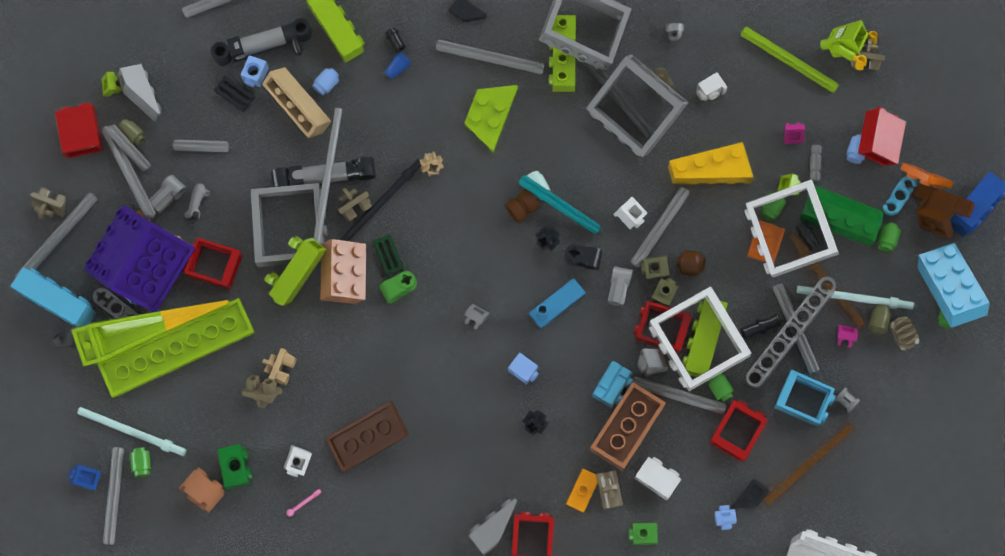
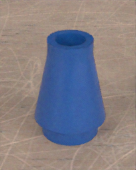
[384,52,411,79]

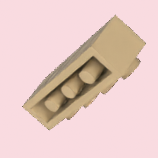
[262,67,331,138]

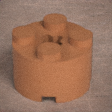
[178,467,224,513]

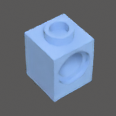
[241,55,269,87]
[508,352,539,385]

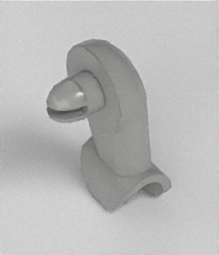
[184,183,210,220]

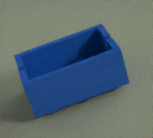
[950,171,1005,237]

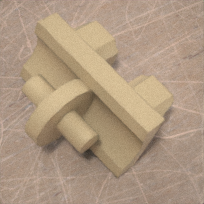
[262,348,297,385]

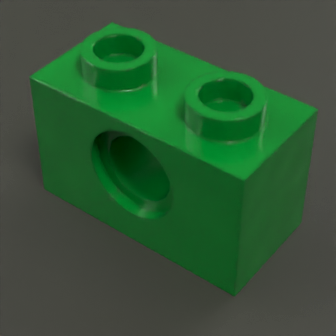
[217,444,253,490]

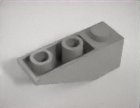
[117,64,161,122]
[637,348,668,378]
[468,498,517,556]

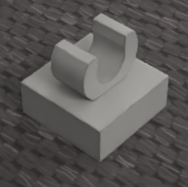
[465,304,489,329]

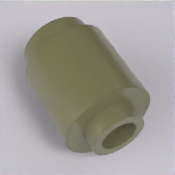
[118,119,145,146]
[868,305,891,335]

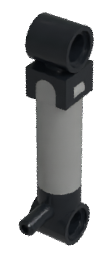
[211,18,312,66]
[271,156,376,187]

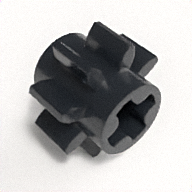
[536,226,560,251]
[522,410,548,435]

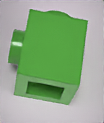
[628,523,658,545]

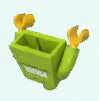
[820,20,878,70]

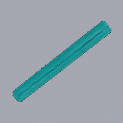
[519,175,601,234]

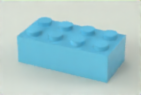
[917,243,990,328]
[10,267,97,327]

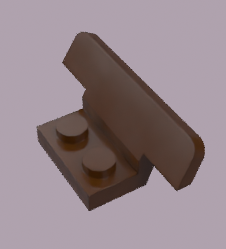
[912,184,975,239]

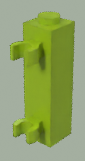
[264,236,327,306]

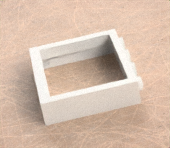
[744,179,839,278]
[648,286,752,391]

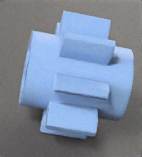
[714,505,737,530]

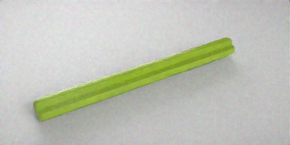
[741,27,839,93]

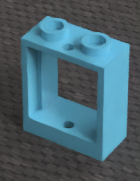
[774,370,836,427]

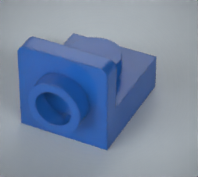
[68,465,101,491]

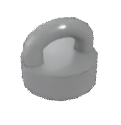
[665,23,684,41]

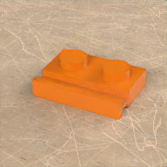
[747,220,785,263]

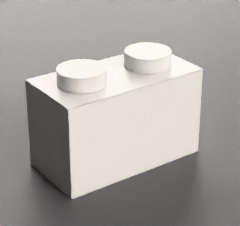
[634,457,681,501]

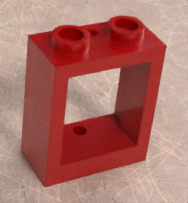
[183,237,243,290]
[633,301,692,355]
[709,400,768,463]
[512,512,554,556]

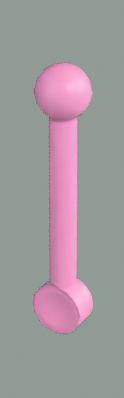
[286,489,322,517]

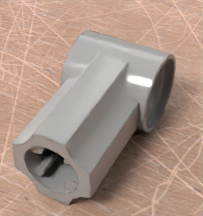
[149,175,187,213]
[607,266,633,306]

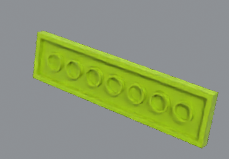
[97,298,255,398]

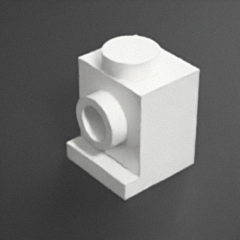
[696,72,727,101]
[613,197,647,229]
[284,445,312,477]

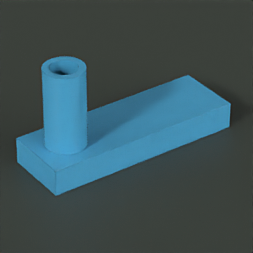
[529,278,586,329]

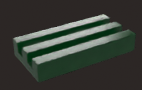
[373,235,404,277]

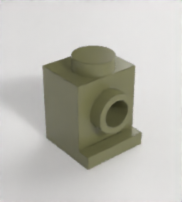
[641,254,670,279]
[650,278,679,307]

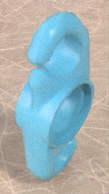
[883,176,917,216]

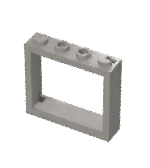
[539,0,631,71]
[586,55,688,157]
[251,183,328,267]

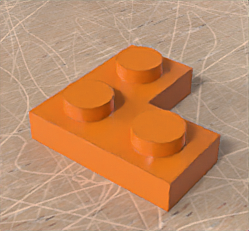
[900,162,954,190]

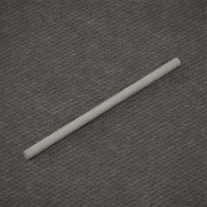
[313,108,342,243]

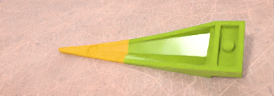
[71,300,229,367]

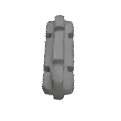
[810,145,822,182]

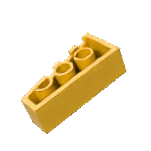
[668,142,753,185]

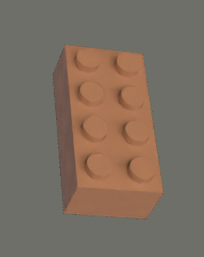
[590,382,666,472]

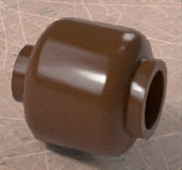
[676,250,706,276]

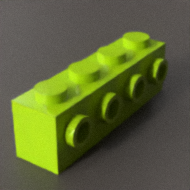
[306,0,365,63]
[549,15,576,92]
[682,298,728,377]

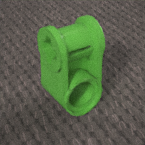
[379,271,417,304]

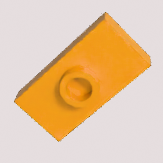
[566,469,598,513]

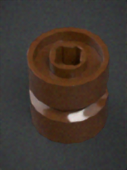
[504,189,540,224]

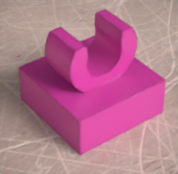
[784,122,805,144]
[836,325,858,348]

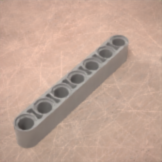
[746,277,836,388]

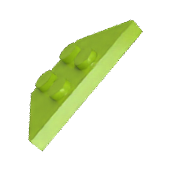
[464,85,518,153]

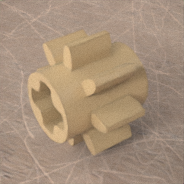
[419,151,444,176]

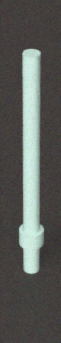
[796,285,914,310]
[77,407,187,456]

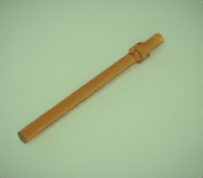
[788,233,865,328]
[763,423,855,506]

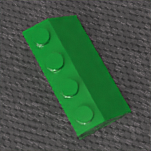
[799,185,884,247]

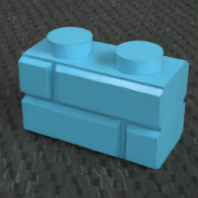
[592,361,633,408]

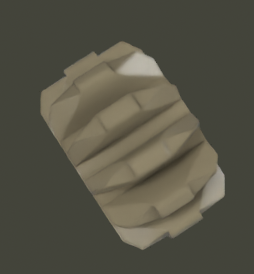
[890,316,919,350]

